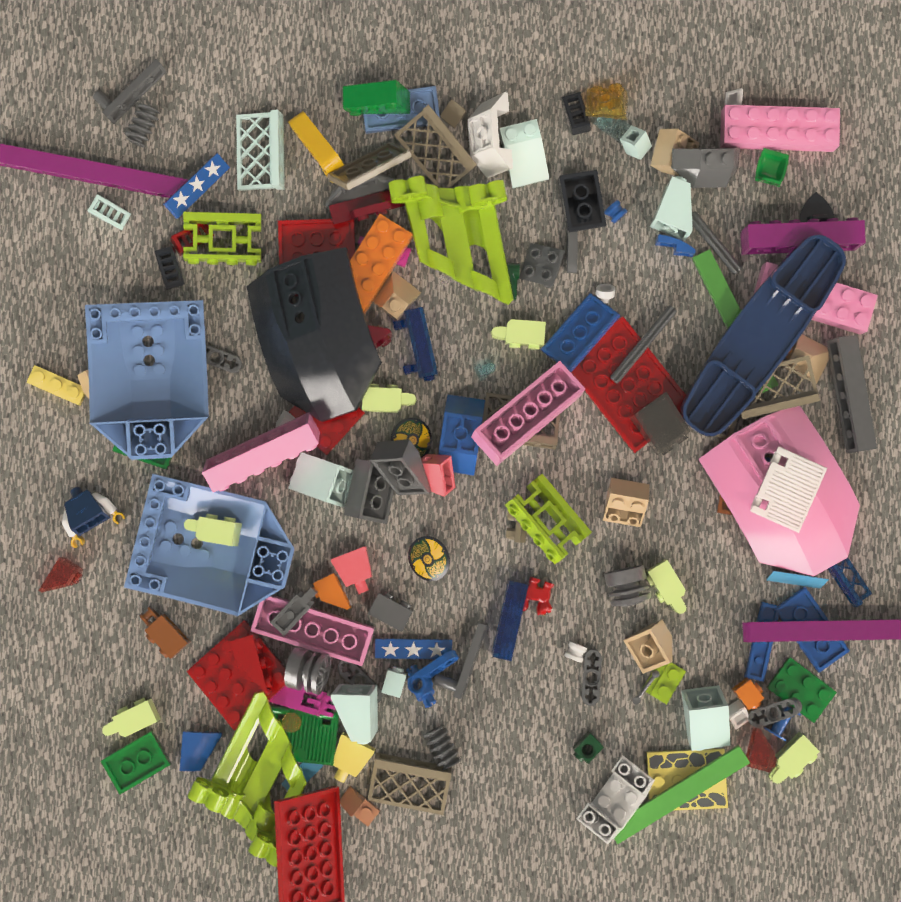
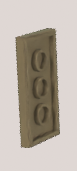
[328,142,412,190]

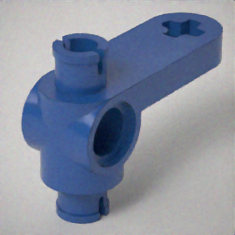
[406,650,459,708]

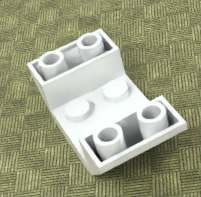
[468,92,513,178]
[577,755,655,844]

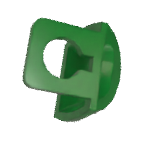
[755,148,789,187]

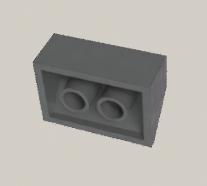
[344,459,394,524]

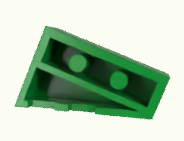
[343,80,410,116]

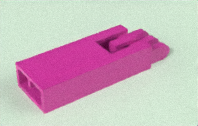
[269,686,335,718]

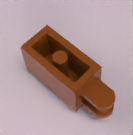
[139,606,191,659]

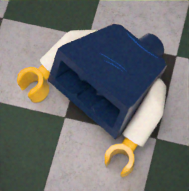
[62,487,125,548]

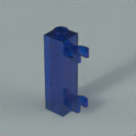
[393,307,438,382]

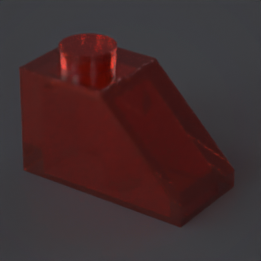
[38,557,83,593]
[746,726,776,773]

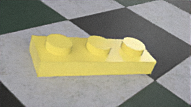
[27,365,85,405]

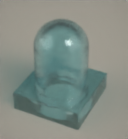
[474,362,496,382]

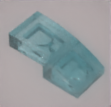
[594,108,631,144]

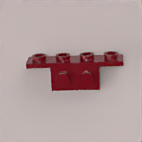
[329,190,405,225]

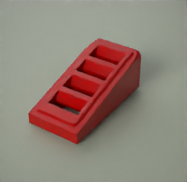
[171,224,214,256]

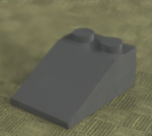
[370,439,431,495]

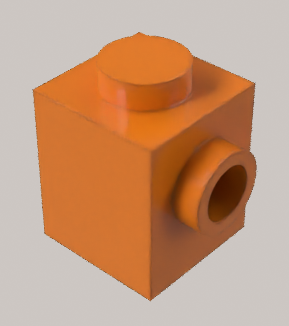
[732,678,764,710]

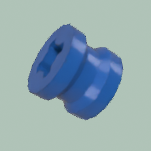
[604,200,628,224]

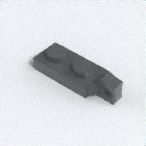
[270,586,318,636]

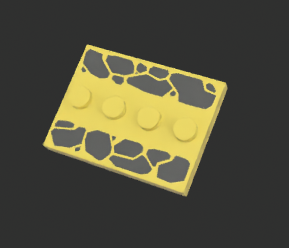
[646,748,728,810]

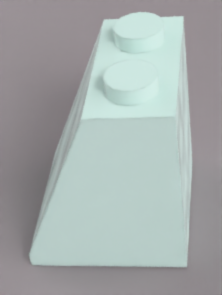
[650,176,693,241]
[288,452,353,508]
[331,684,378,744]
[681,685,730,751]

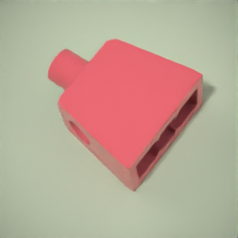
[421,454,455,497]
[331,546,372,594]

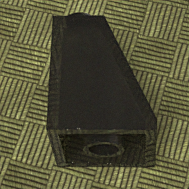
[630,392,691,455]

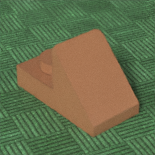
[340,786,380,826]

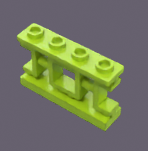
[183,212,261,266]
[505,474,592,564]

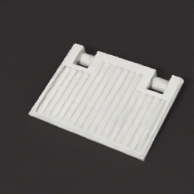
[750,446,827,533]

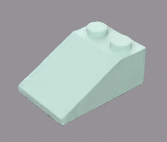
[499,119,549,188]

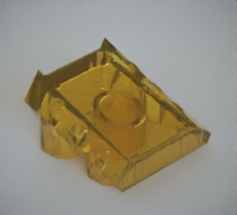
[585,83,628,120]

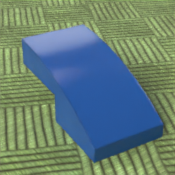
[655,234,695,257]

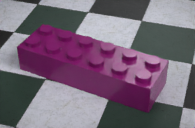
[740,217,866,255]

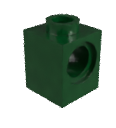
[572,731,604,764]

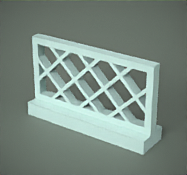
[236,110,285,191]

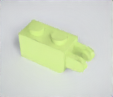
[491,319,546,350]
[362,384,417,413]
[183,514,242,546]
[645,559,687,614]
[102,698,161,737]
[768,732,820,784]

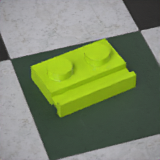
[642,662,686,705]

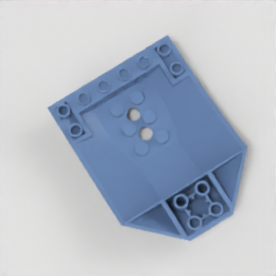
[85,300,209,460]
[124,474,294,616]

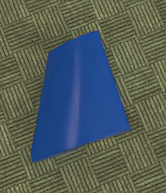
[179,731,222,771]

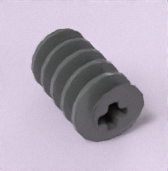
[124,104,160,148]
[424,725,461,770]

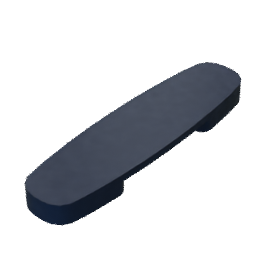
[680,235,846,436]

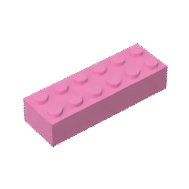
[720,105,840,152]
[753,262,878,335]
[471,361,585,466]
[202,412,320,492]
[251,595,375,666]

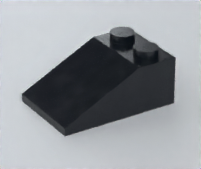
[558,170,607,233]

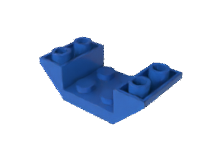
[438,394,485,476]

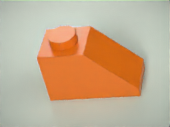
[313,573,352,610]

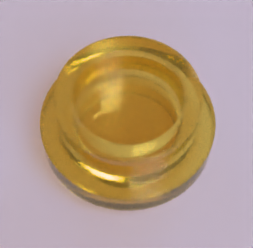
[282,713,301,733]

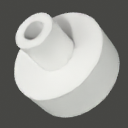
[596,284,615,303]

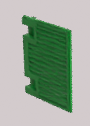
[267,705,339,766]

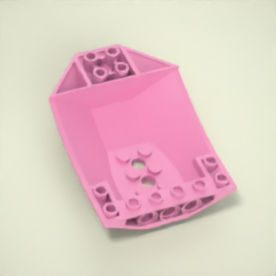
[699,406,860,576]

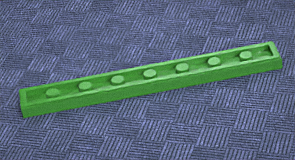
[692,249,778,393]
[614,745,750,844]

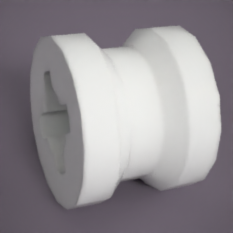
[564,641,587,663]

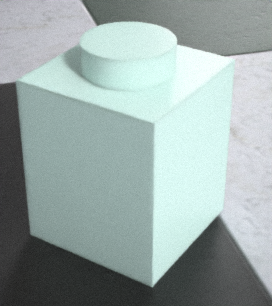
[620,125,652,160]
[381,666,407,698]

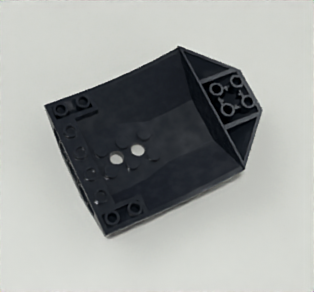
[246,247,382,422]

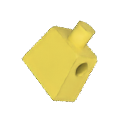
[333,732,376,783]

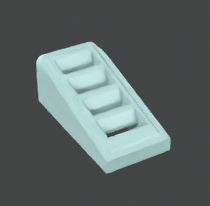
[88,194,131,230]

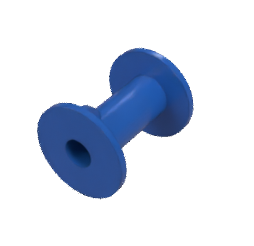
[763,706,801,741]

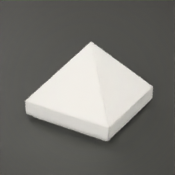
[725,88,743,105]

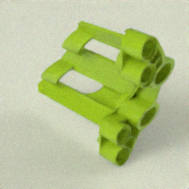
[388,176,513,305]
[187,691,307,867]

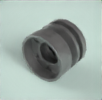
[604,565,651,607]
[284,647,331,695]

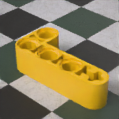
[288,111,344,184]

